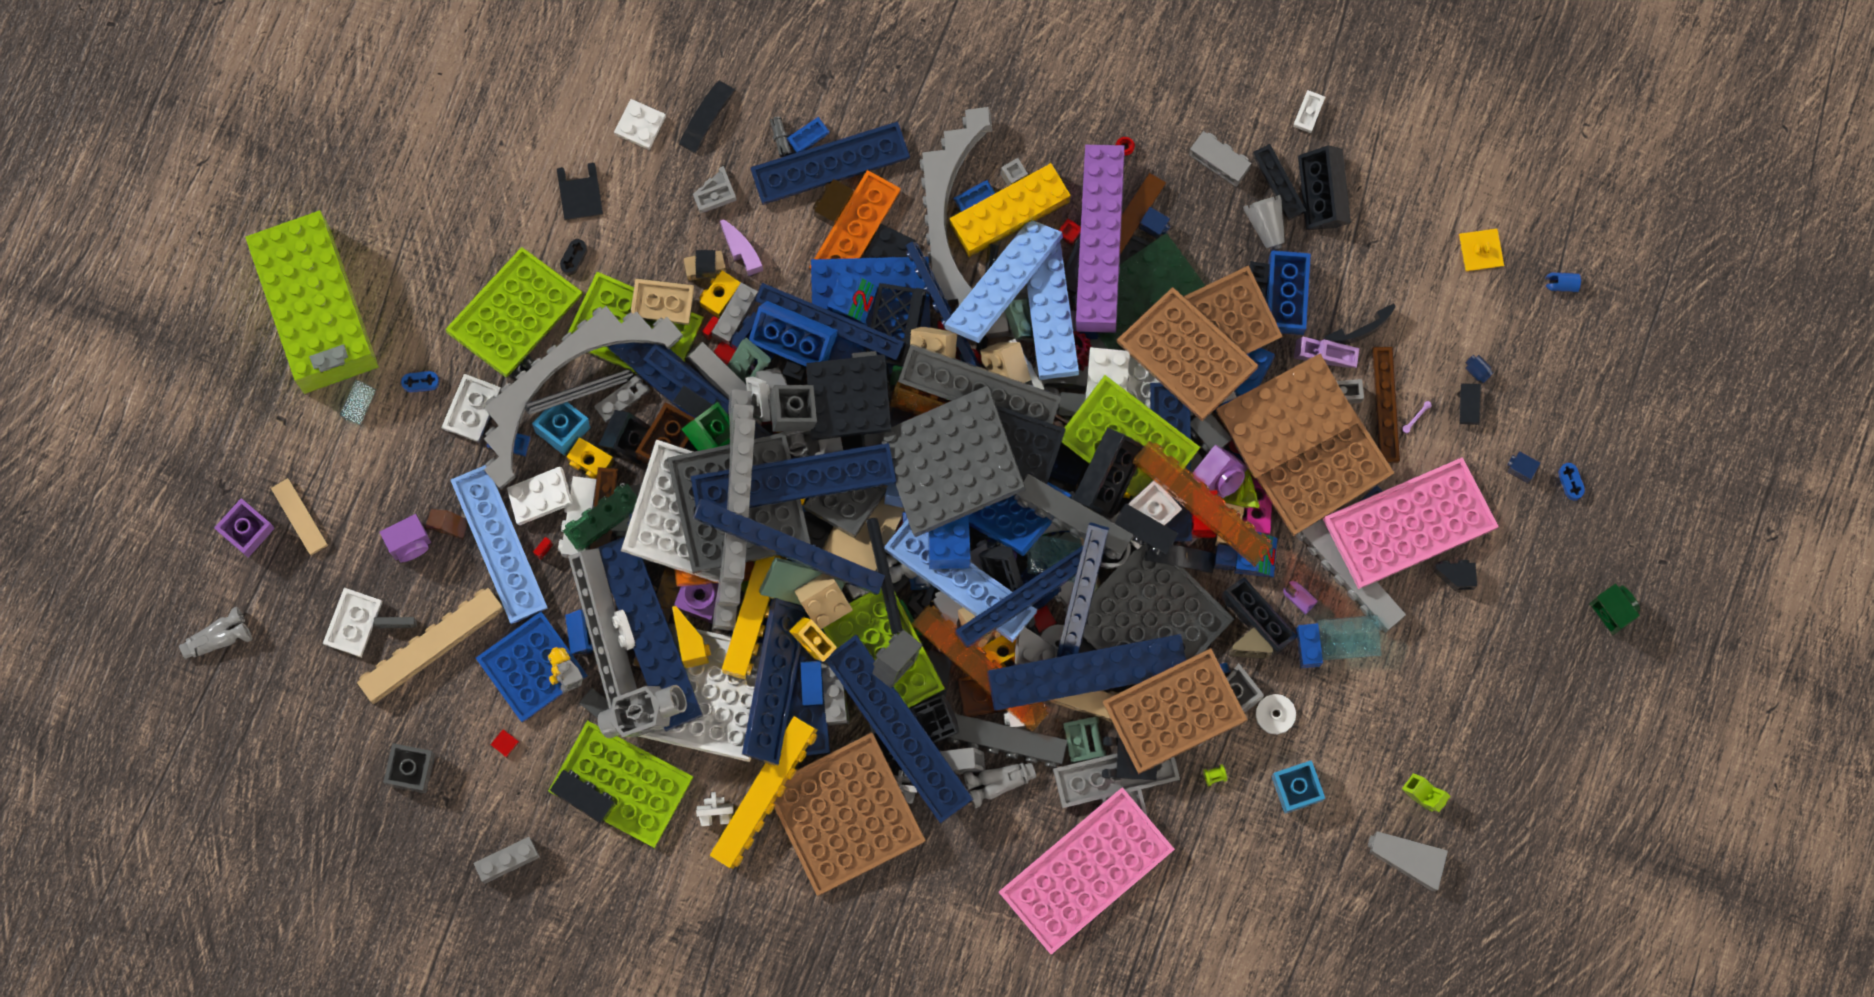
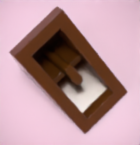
[425,509,468,539]

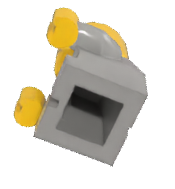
[548,647,583,693]

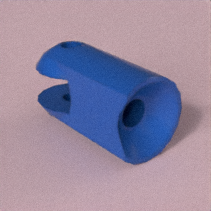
[1545,272,1581,292]

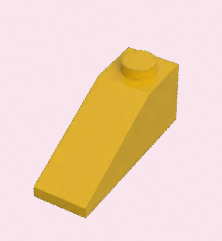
[672,606,711,669]

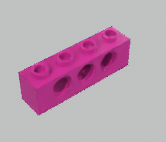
[1241,463,1272,535]

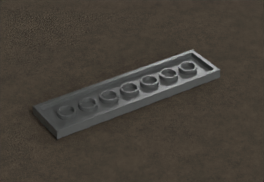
[898,344,1062,424]

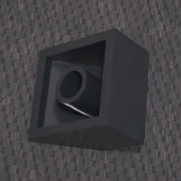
[599,410,651,465]

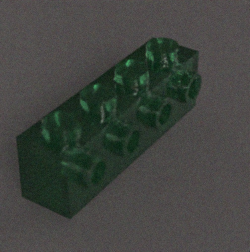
[562,484,638,552]

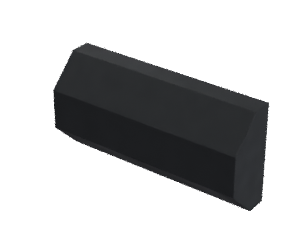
[978,546,1035,628]
[870,695,959,762]

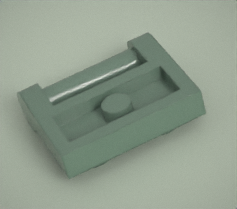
[1004,298,1034,339]
[727,338,771,384]
[1063,717,1107,763]

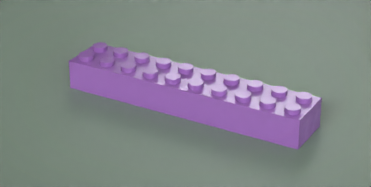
[1076,145,1125,333]

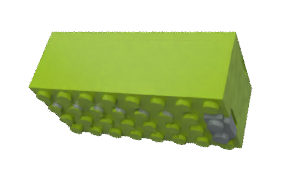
[245,210,379,394]

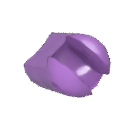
[1283,581,1318,615]

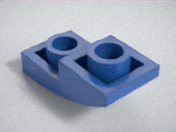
[800,661,823,705]

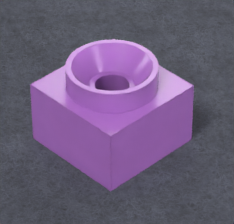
[1190,445,1248,498]
[214,498,275,558]
[380,514,431,562]
[674,583,719,624]

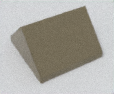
[1229,628,1273,659]

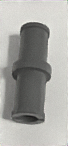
[770,117,791,157]

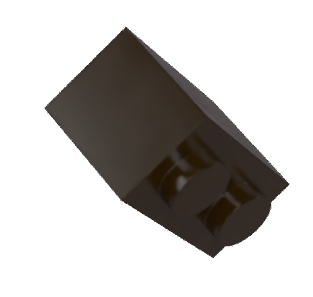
[813,179,854,227]

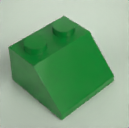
[682,402,730,451]

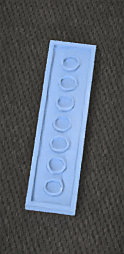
[945,220,1063,343]
[1026,242,1079,380]
[451,465,548,624]
[884,519,1037,642]

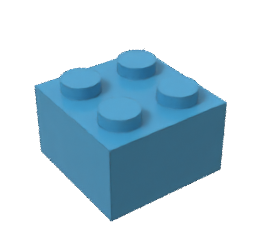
[532,402,591,456]
[1271,760,1325,814]

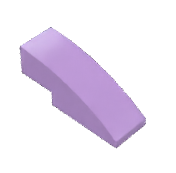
[720,219,763,276]
[1294,337,1359,368]

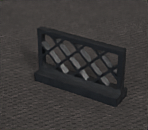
[866,283,927,366]

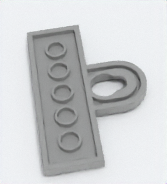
[1053,753,1180,816]

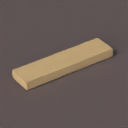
[271,478,328,556]

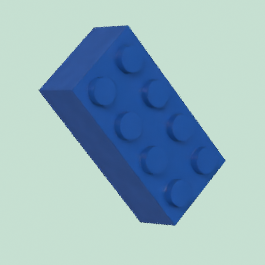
[1266,251,1311,335]
[749,301,838,366]
[928,515,970,569]

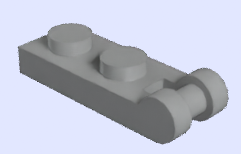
[594,375,650,423]

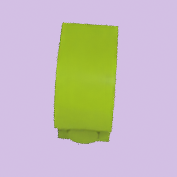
[1402,773,1451,812]

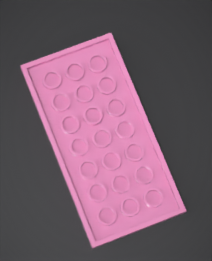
[1323,457,1499,590]
[999,787,1175,955]

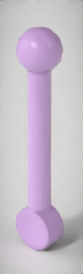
[1402,401,1432,434]

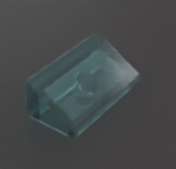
[340,380,376,425]

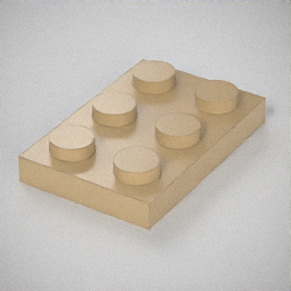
[631,279,694,325]

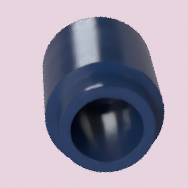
[1465,355,1494,383]

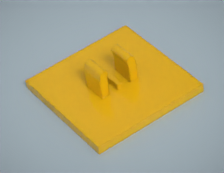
[1459,229,1504,272]

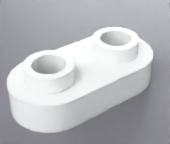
[612,610,635,650]

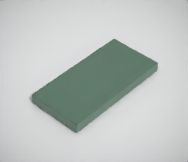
[759,557,846,605]

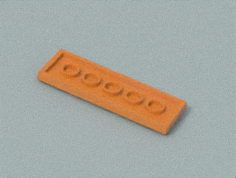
[809,170,901,270]

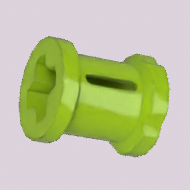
[1203,764,1228,787]

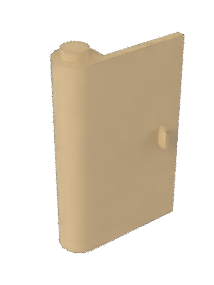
[822,485,905,571]

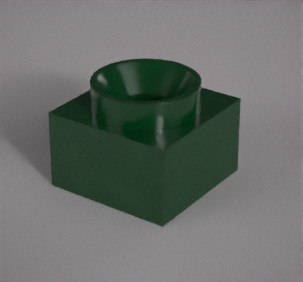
[1589,583,1640,636]

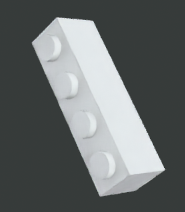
[558,476,597,558]

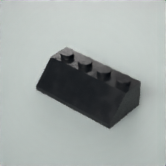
[1298,145,1351,230]
[1073,427,1147,519]
[1221,577,1298,657]

